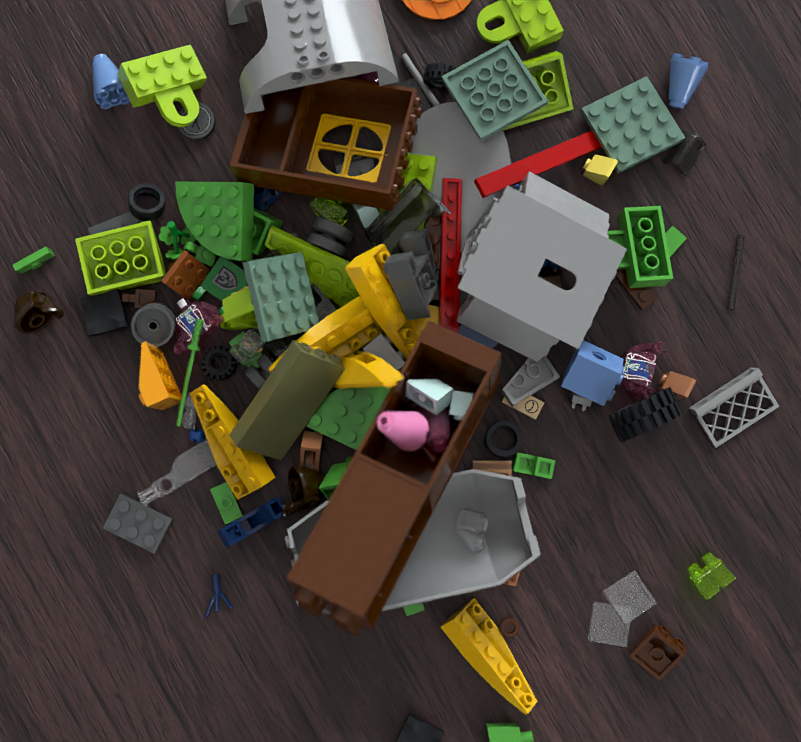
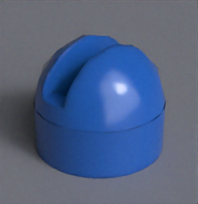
[189,429,205,444]

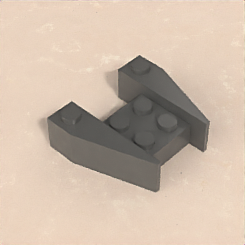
[384,229,439,320]

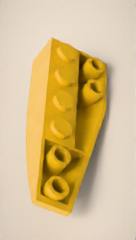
[345,244,420,358]
[268,296,382,373]
[333,351,403,390]
[190,384,276,500]
[440,598,537,715]

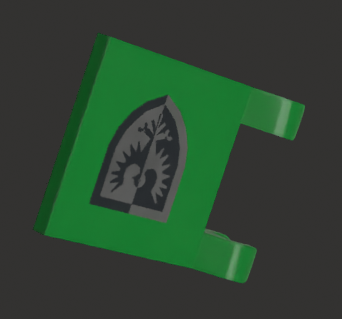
[192,256,248,316]

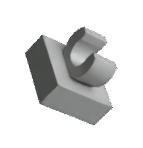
[572,392,592,411]

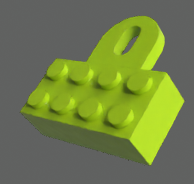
[476,0,564,54]
[117,44,207,127]
[219,286,259,330]

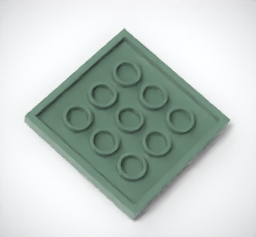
[442,40,548,141]
[581,76,685,174]
[243,252,319,342]

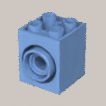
[561,340,625,406]

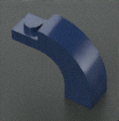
[217,496,283,549]

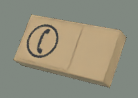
[502,396,544,420]

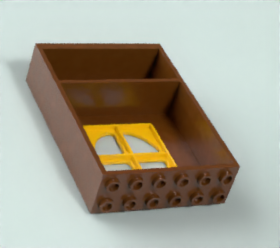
[229,77,422,211]

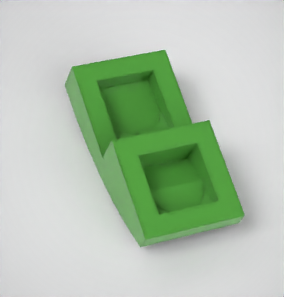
[511,452,556,479]

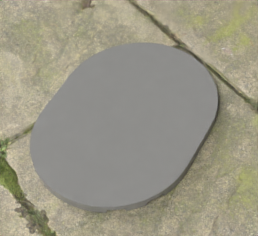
[408,102,516,253]

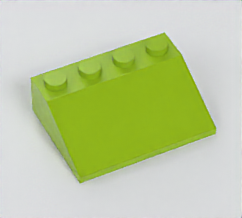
[502,51,573,131]
[75,221,166,296]

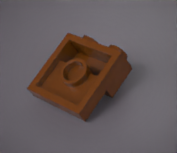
[629,624,686,681]

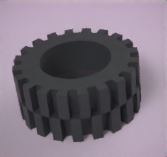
[608,387,683,442]

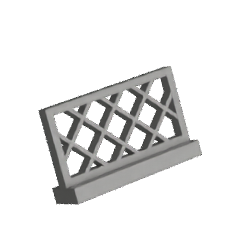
[689,367,779,448]

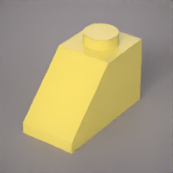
[583,155,618,186]

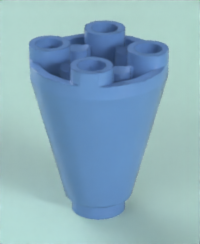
[668,53,709,109]
[92,54,130,109]

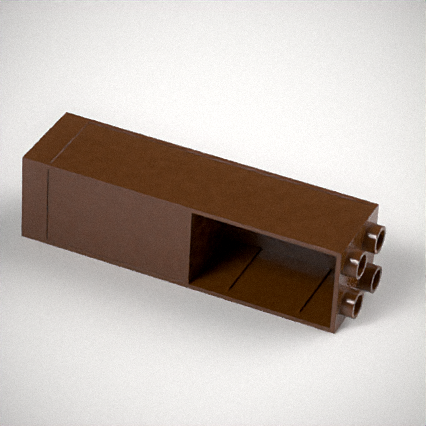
[286,321,501,636]

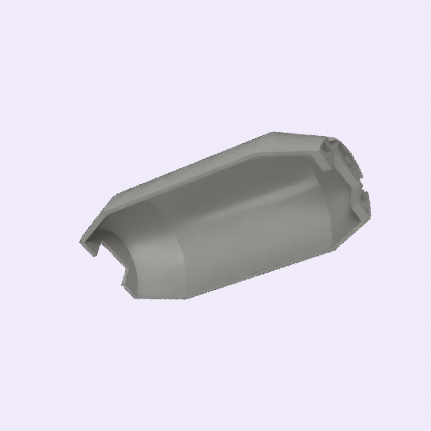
[285,469,541,615]

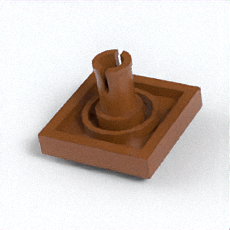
[161,250,211,301]

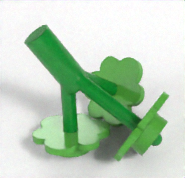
[158,221,197,261]

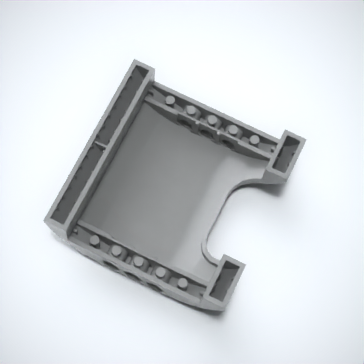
[225,0,399,114]

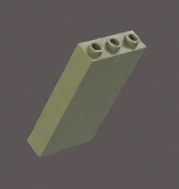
[229,341,345,461]

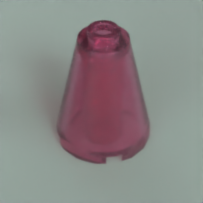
[414,406,452,453]

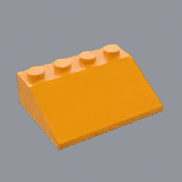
[139,341,181,410]

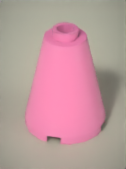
[377,411,429,451]

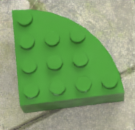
[175,181,254,261]
[306,387,391,450]

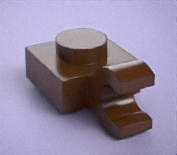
[121,288,156,308]

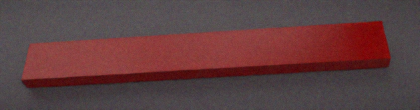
[474,131,602,198]
[438,178,462,333]

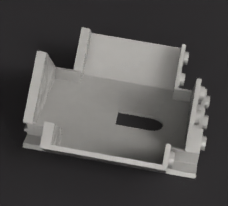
[456,172,627,362]

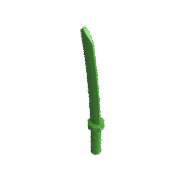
[176,318,204,427]

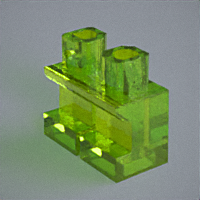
[309,197,349,226]
[686,552,736,600]

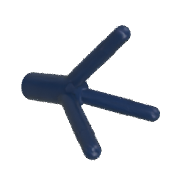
[204,574,233,618]

